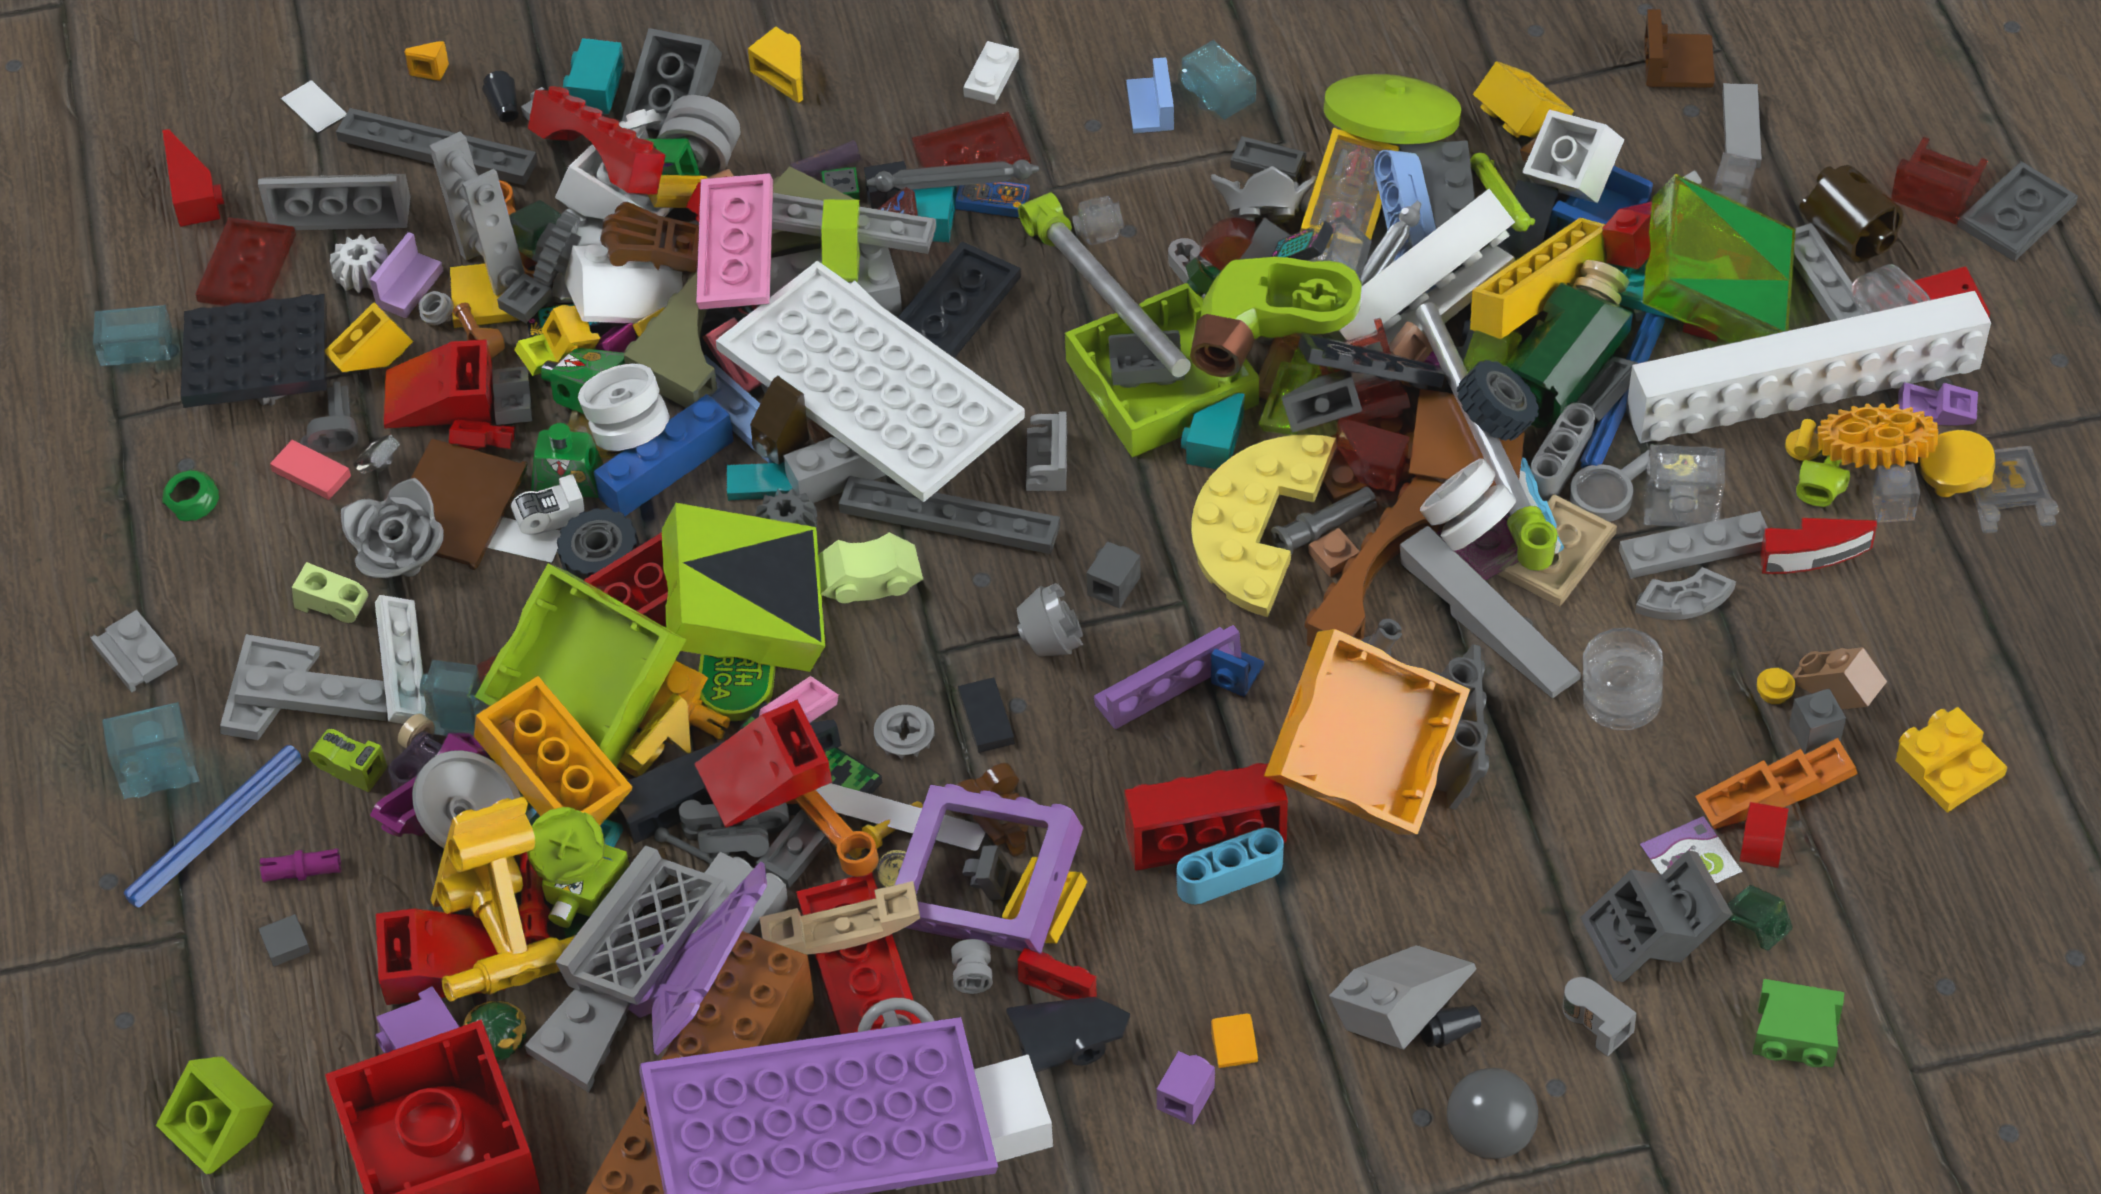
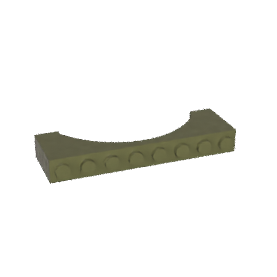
[624,166,855,408]

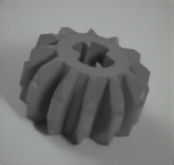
[756,488,818,529]

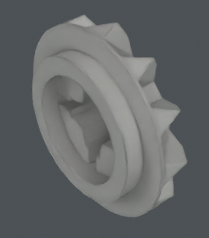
[874,705,935,760]

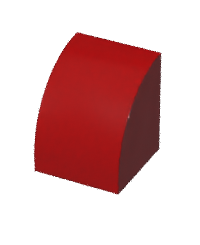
[1739,802,1789,868]

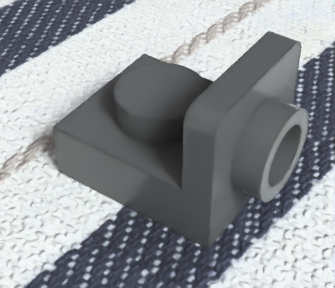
[497,273,554,323]

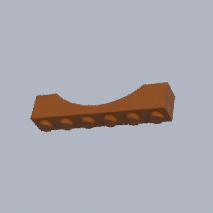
[1304,475,1447,647]

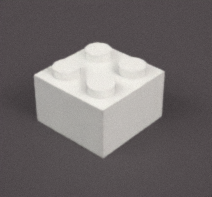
[1522,109,1624,203]

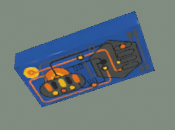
[955,182,1030,218]

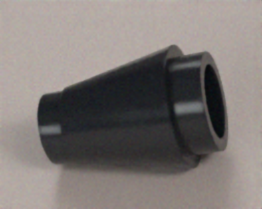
[482,71,519,123]
[1420,1005,1481,1048]

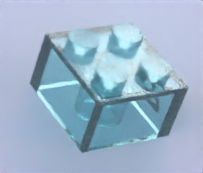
[102,702,200,799]

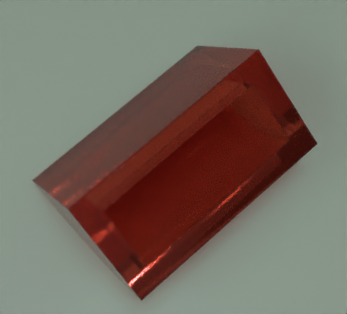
[1199,217,1256,271]

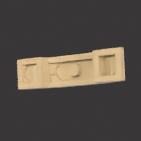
[759,881,920,955]

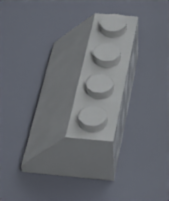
[258,174,411,231]

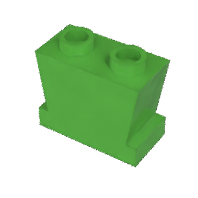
[1752,979,1845,1068]

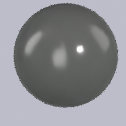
[1447,1068,1538,1159]

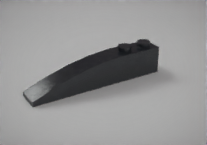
[616,719,842,844]

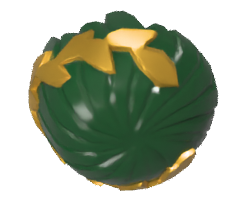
[463,1001,527,1061]

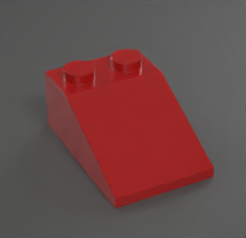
[583,532,668,627]

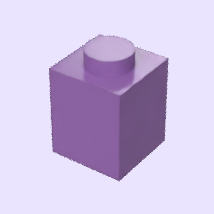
[1157,1051,1215,1125]

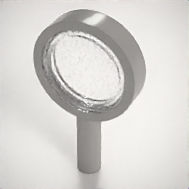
[1570,450,1658,522]

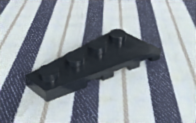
[1298,332,1446,390]

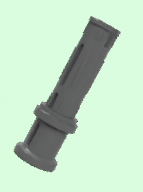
[1270,487,1377,555]

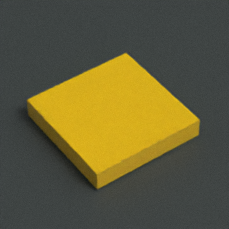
[450,263,519,328]

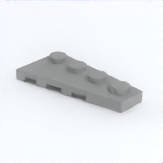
[525,934,655,1093]

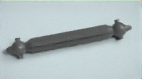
[867,160,1039,192]

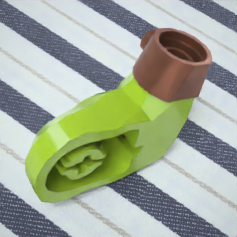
[1190,257,1362,377]

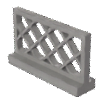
[556,846,726,1005]

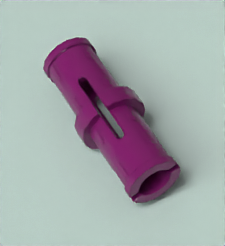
[260,848,342,883]

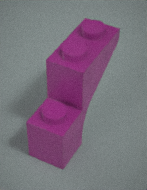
[370,733,493,837]

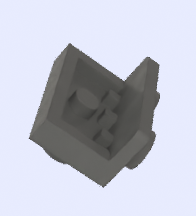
[1108,330,1185,388]

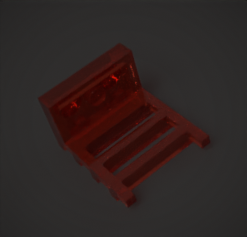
[1891,137,1988,224]
[1319,318,1411,430]

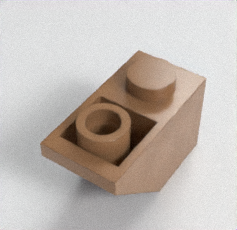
[1792,647,1887,709]

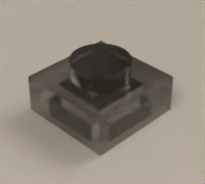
[353,434,400,474]

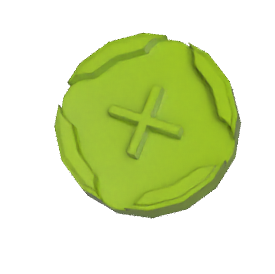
[527,807,605,885]

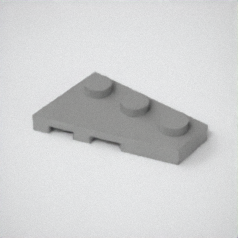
[220,634,320,740]

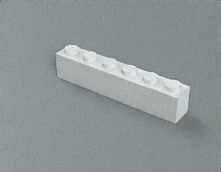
[1329,189,1515,347]

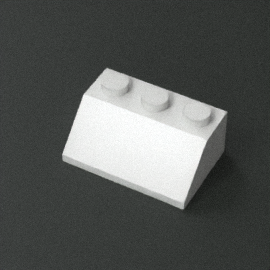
[564,244,683,323]

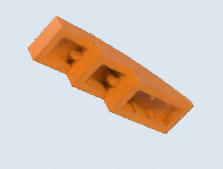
[1695,738,1858,829]

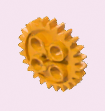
[1817,403,1938,469]

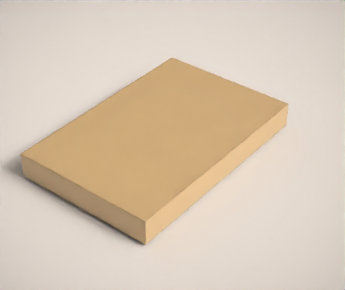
[1496,494,1617,607]

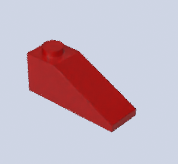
[162,129,225,227]
[1602,200,1690,269]

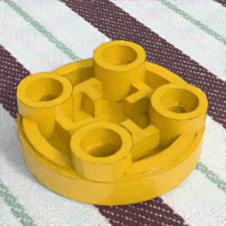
[1920,430,1995,497]

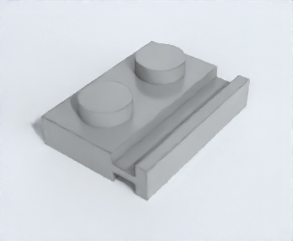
[90,610,178,693]

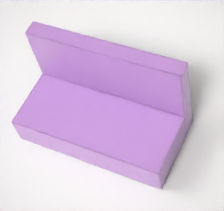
[370,232,443,318]

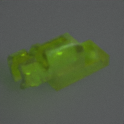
[1259,347,1332,435]

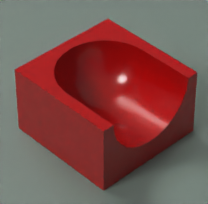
[325,1019,541,1194]

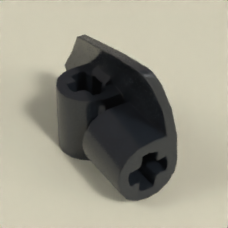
[1006,997,1131,1073]

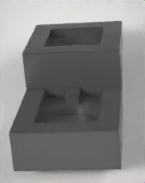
[492,366,532,425]

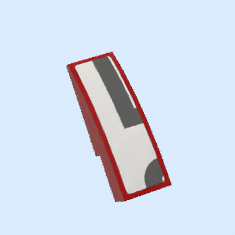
[1761,518,1877,574]

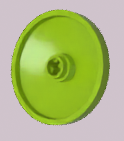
[1323,74,1461,144]

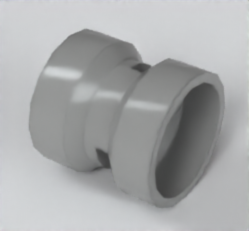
[951,939,993,994]

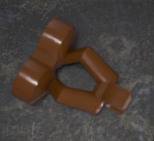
[951,763,1028,857]

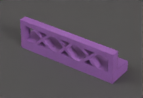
[1094,625,1241,729]

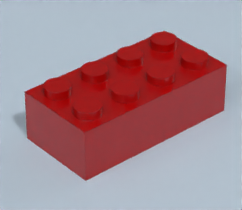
[1124,763,1288,871]

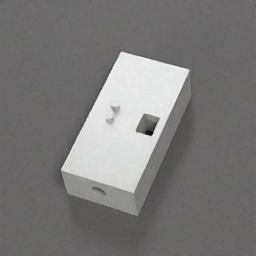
[896,1055,1053,1190]

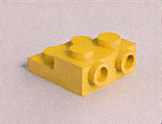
[1895,707,2007,812]

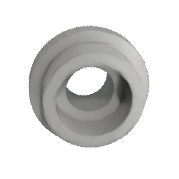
[419,291,454,325]

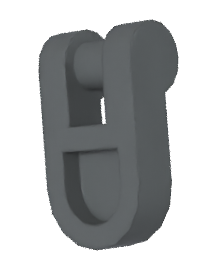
[698,825,769,858]

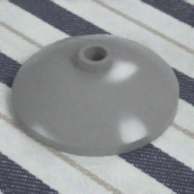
[412,751,521,848]

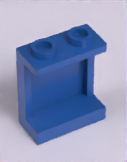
[1550,166,1653,235]

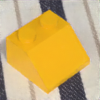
[1473,61,1574,138]

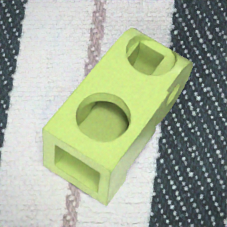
[292,562,368,623]

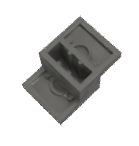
[1580,850,1733,982]

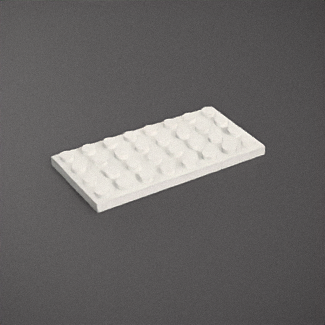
[716,261,1025,502]

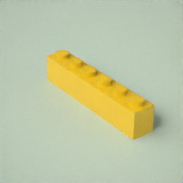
[1470,218,1608,339]

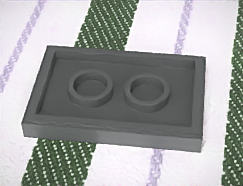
[1957,161,2078,262]

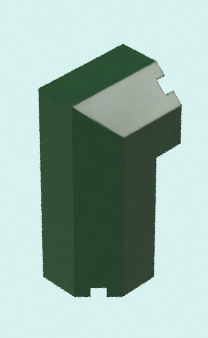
[1505,283,1633,428]

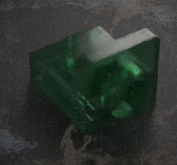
[1727,885,1793,951]

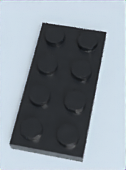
[898,241,1021,358]

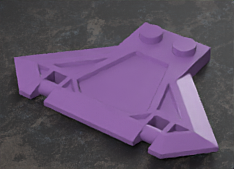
[628,862,767,1056]

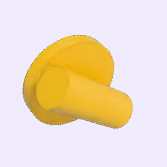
[1785,419,1821,461]

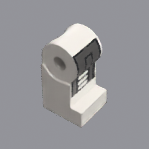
[511,474,584,535]

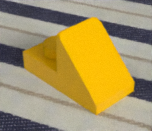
[624,693,691,765]

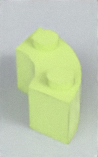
[818,532,923,603]

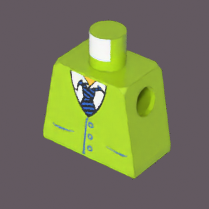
[542,844,630,928]

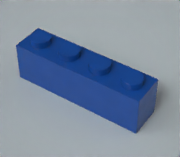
[594,394,734,516]

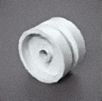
[578,364,670,451]
[1420,459,1516,551]

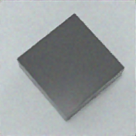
[258,914,310,967]

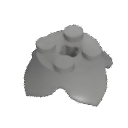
[1211,166,1317,224]
[341,478,444,578]

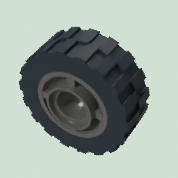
[1457,360,1539,441]
[557,508,640,580]

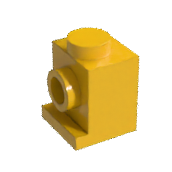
[541,305,600,363]

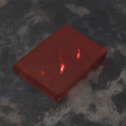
[912,111,1031,187]
[195,217,296,306]

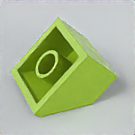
[156,1056,273,1175]

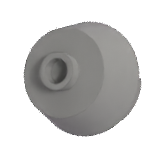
[1017,583,1083,657]

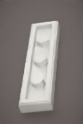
[375,595,429,724]

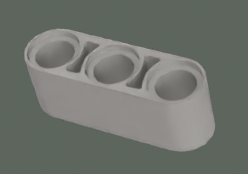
[1531,403,1595,501]

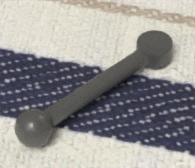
[655,827,715,865]

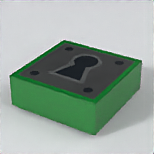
[822,167,860,200]

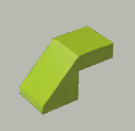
[821,199,860,282]

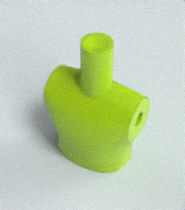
[1796,455,1850,507]

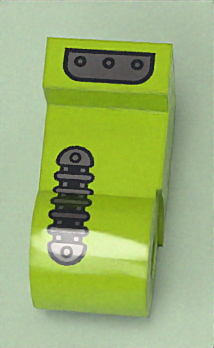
[309,729,388,792]

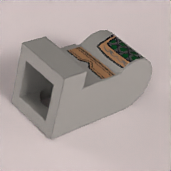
[1562,977,1637,1057]

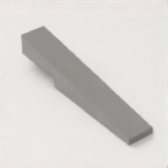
[1400,526,1581,698]

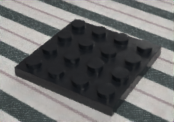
[181,294,327,408]

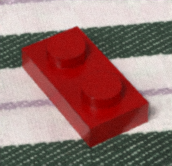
[1018,948,1097,1000]

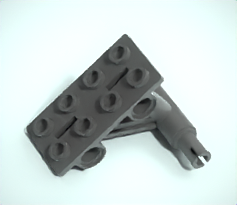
[1361,619,1489,810]

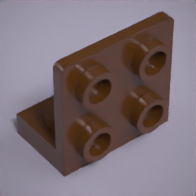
[1644,9,1715,88]

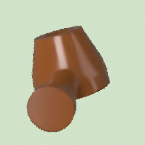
[453,302,505,359]

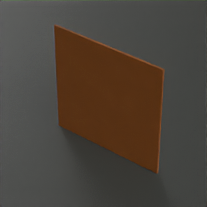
[1409,389,1525,487]

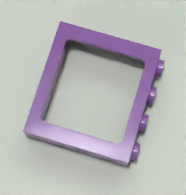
[895,784,1083,954]

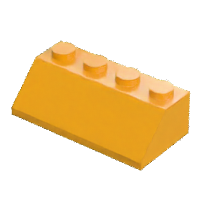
[474,676,632,825]

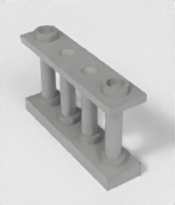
[429,131,525,296]

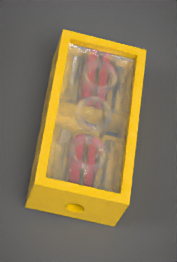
[1300,128,1400,273]

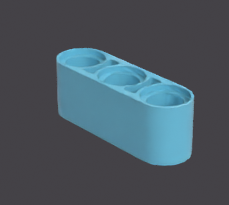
[1177,828,1284,905]

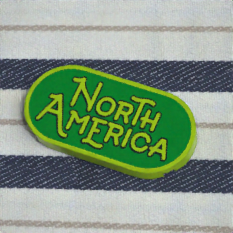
[698,654,776,721]

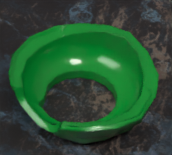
[162,469,219,521]

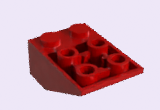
[384,339,493,429]
[695,699,832,828]
[375,908,505,1005]

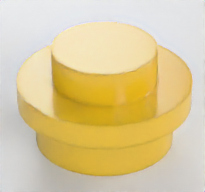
[1756,668,1795,704]

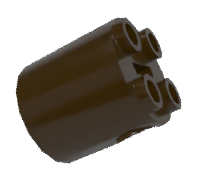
[1799,165,1904,263]

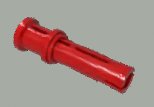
[518,852,551,945]

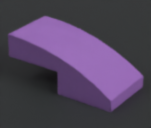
[1898,382,1978,425]

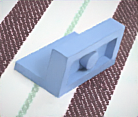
[1126,57,1174,133]

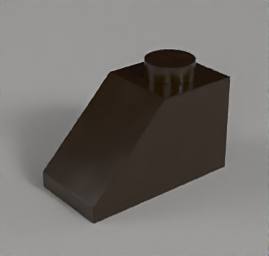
[750,375,809,465]

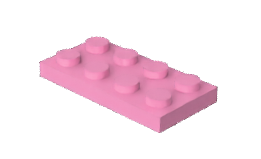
[696,174,773,309]

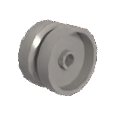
[657,95,741,177]

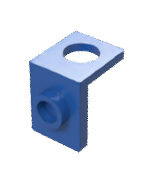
[1211,649,1264,697]

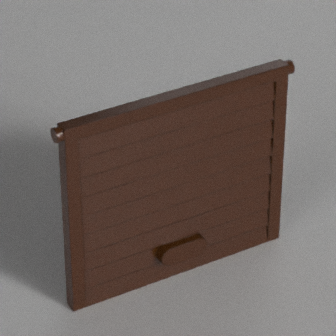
[391,439,528,570]

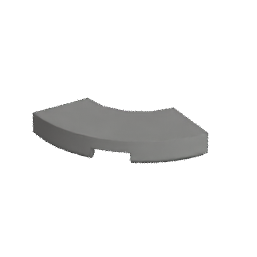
[1635,567,1736,620]

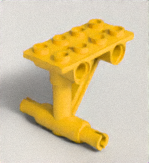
[431,797,576,1002]

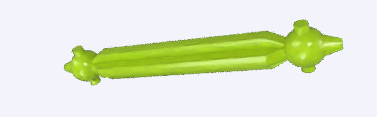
[1470,153,1535,232]

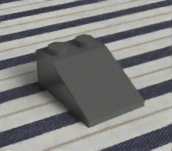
[622,28,722,132]

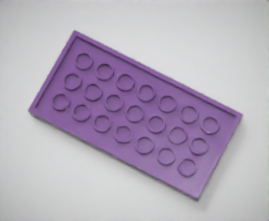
[639,1017,998,1194]

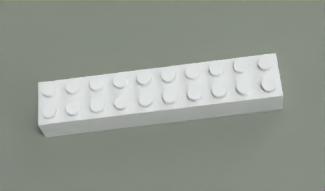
[1626,291,1991,443]

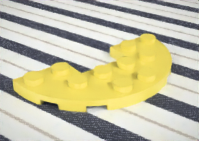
[1192,435,1337,617]

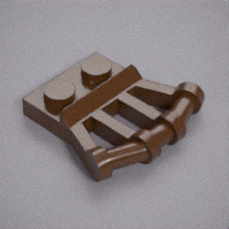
[600,202,699,273]

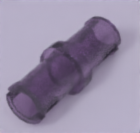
[790,140,861,177]

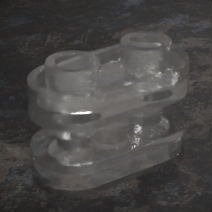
[1852,264,1930,314]

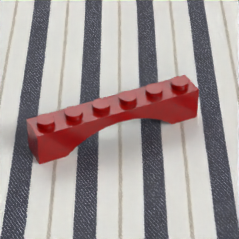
[528,86,665,195]

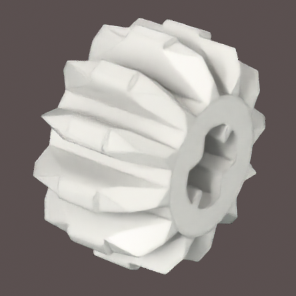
[330,234,388,293]

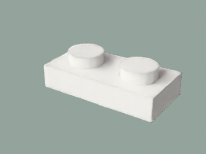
[963,41,1019,104]

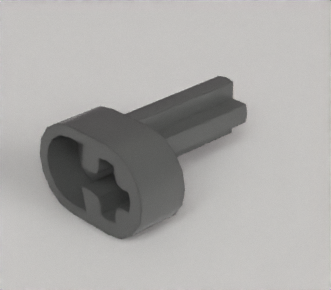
[307,382,358,453]

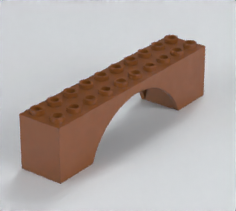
[585,931,815,1194]

